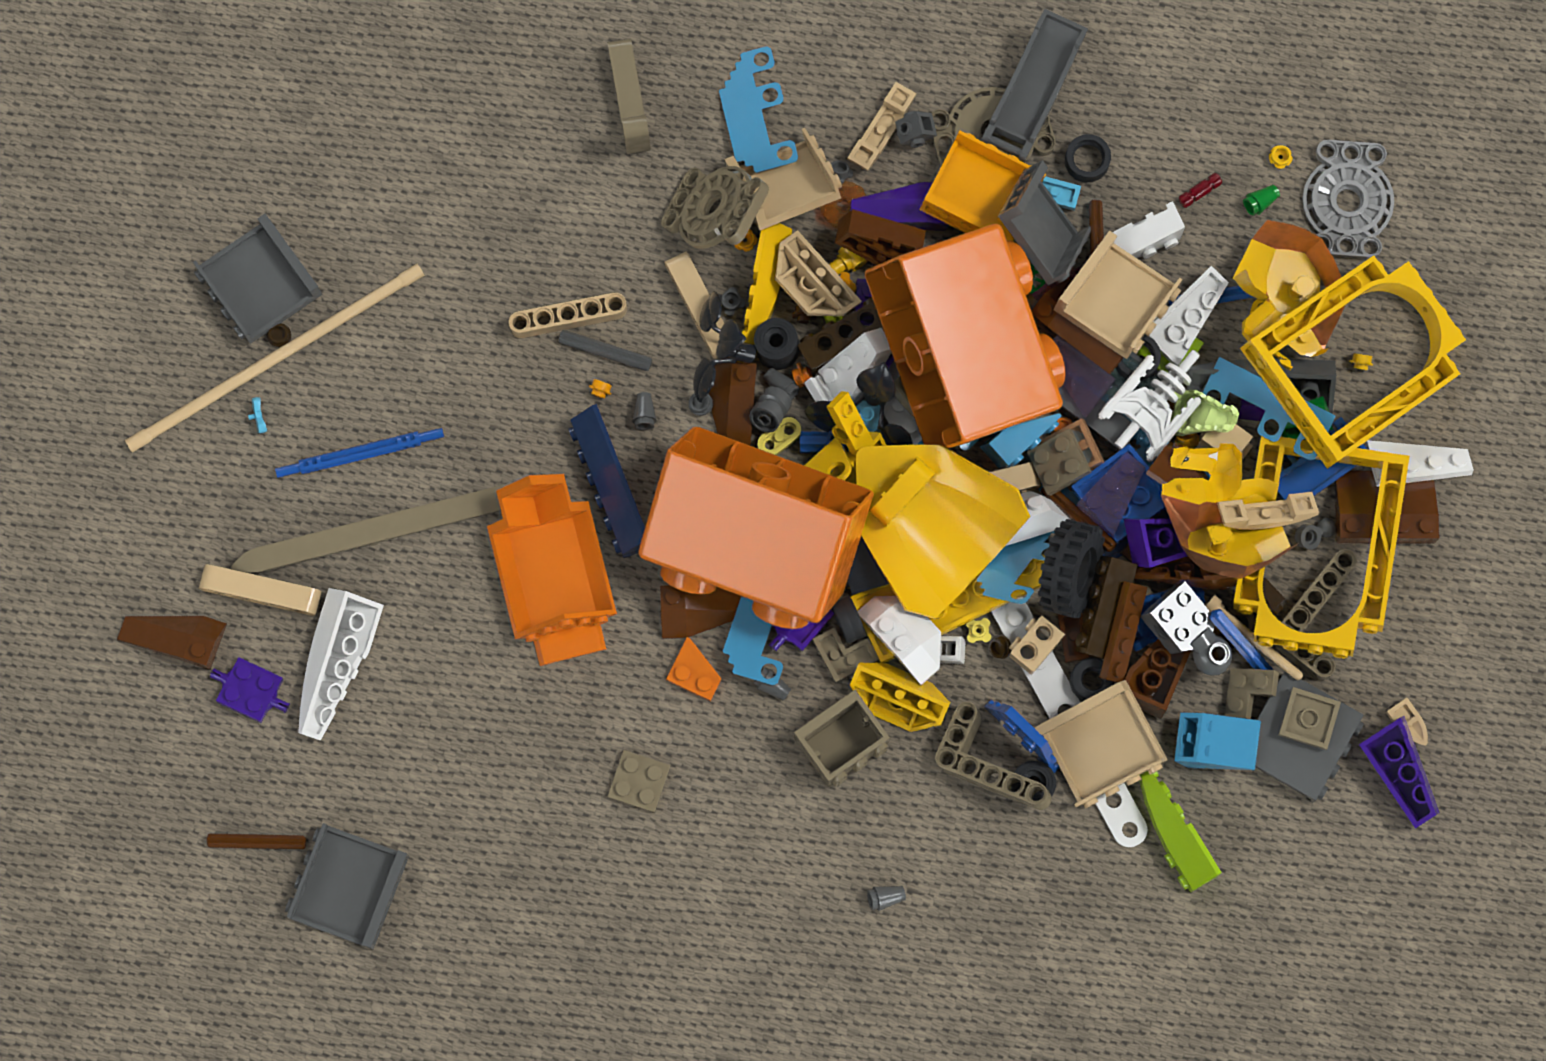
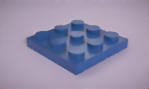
[1071,444,1166,544]

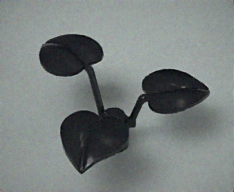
[693,291,756,403]
[804,362,913,446]

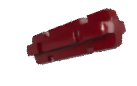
[1178,173,1222,208]

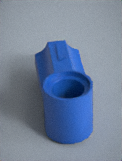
[800,430,848,454]

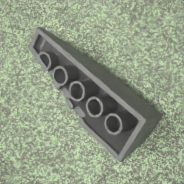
[1187,359,1337,414]

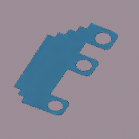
[719,47,798,173]
[976,531,1054,604]
[723,596,783,685]

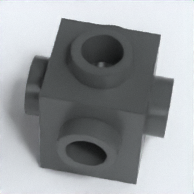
[895,111,937,148]

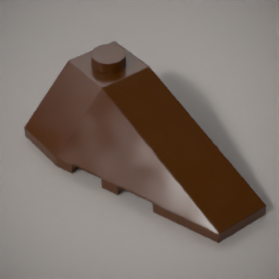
[708,362,757,446]
[1146,441,1210,484]
[1135,556,1237,590]
[660,585,741,639]
[117,616,227,670]
[1125,639,1191,719]

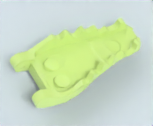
[1170,390,1239,436]

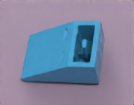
[980,413,1062,468]
[1174,713,1261,770]

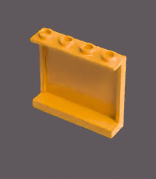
[919,130,1046,241]

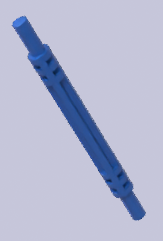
[275,428,444,478]

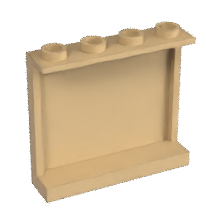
[725,128,842,230]
[1054,231,1183,359]
[1035,680,1167,809]

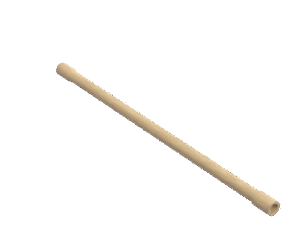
[125,264,425,453]

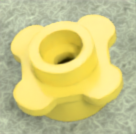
[966,618,991,643]

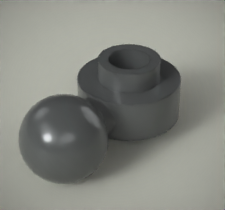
[1295,518,1337,550]

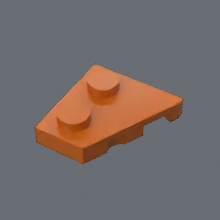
[666,637,722,702]

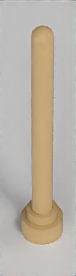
[1206,595,1303,680]

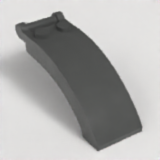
[981,9,1088,163]

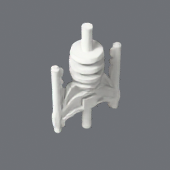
[1098,350,1201,462]

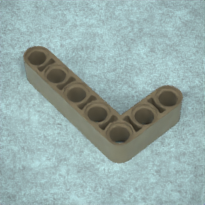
[607,38,651,154]
[1273,549,1357,681]
[935,702,1052,810]

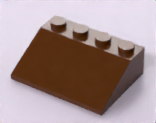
[1335,471,1439,544]

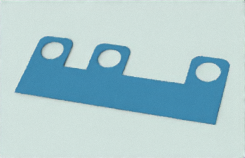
[1203,357,1336,461]

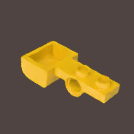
[827,391,887,485]

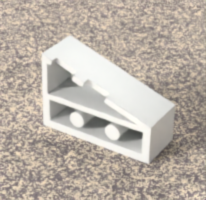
[1104,201,1185,259]
[818,328,892,402]

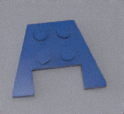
[984,700,1060,773]

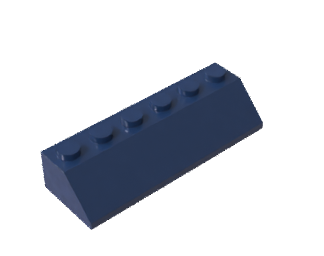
[568,404,645,558]

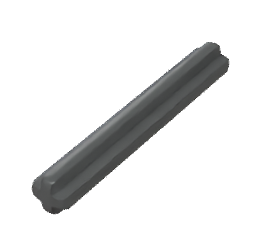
[559,330,652,371]

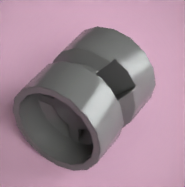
[749,386,792,433]

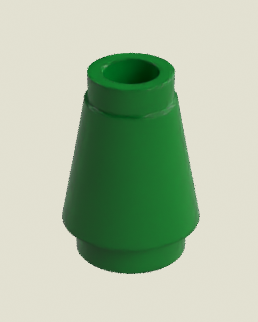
[1243,184,1280,216]

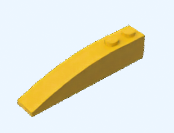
[737,223,792,363]

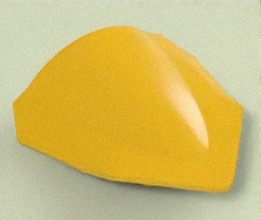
[856,445,1030,619]

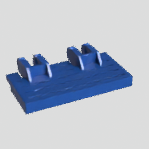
[1277,417,1368,500]

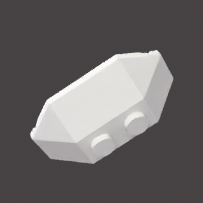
[1006,491,1071,546]
[857,596,941,685]

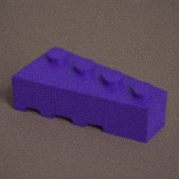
[1124,518,1187,568]
[1359,716,1440,829]

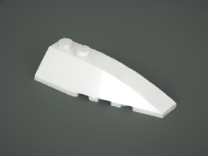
[298,588,384,740]

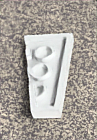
[1150,266,1229,366]
[1365,440,1474,487]

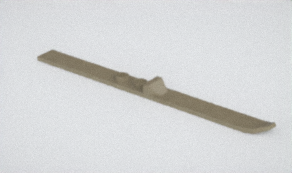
[231,482,513,573]

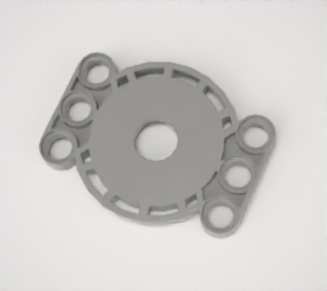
[1302,140,1394,260]

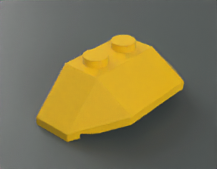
[850,662,951,732]

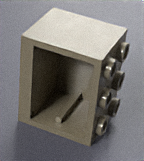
[794,690,890,787]

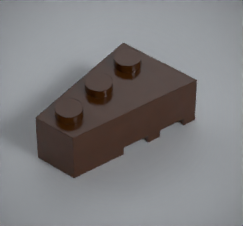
[835,209,926,265]

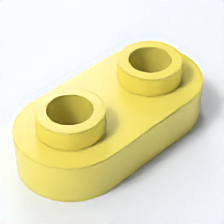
[757,417,801,455]

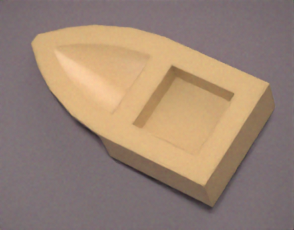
[1385,698,1428,746]

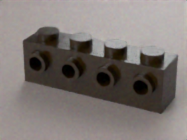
[1075,556,1138,659]

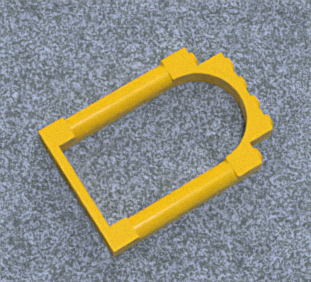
[1240,256,1466,469]
[1233,436,1410,659]

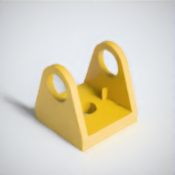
[804,438,852,481]

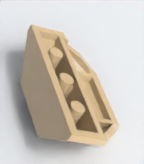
[775,230,862,316]

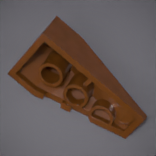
[1031,278,1124,375]

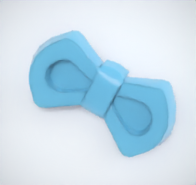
[248,397,267,433]

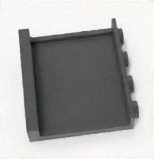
[998,160,1091,285]
[193,214,323,344]
[1255,671,1364,803]
[285,823,409,950]

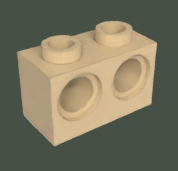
[1009,616,1065,675]

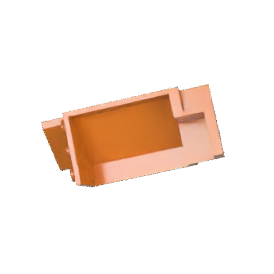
[487,474,617,666]

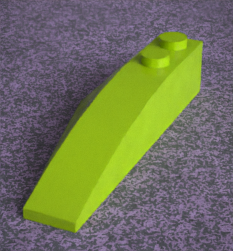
[1139,771,1222,893]

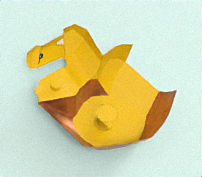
[1233,220,1346,371]
[1161,443,1298,579]

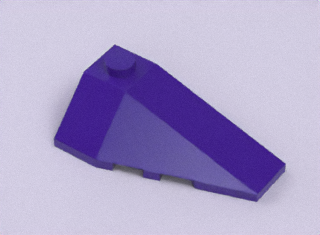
[850,182,950,231]

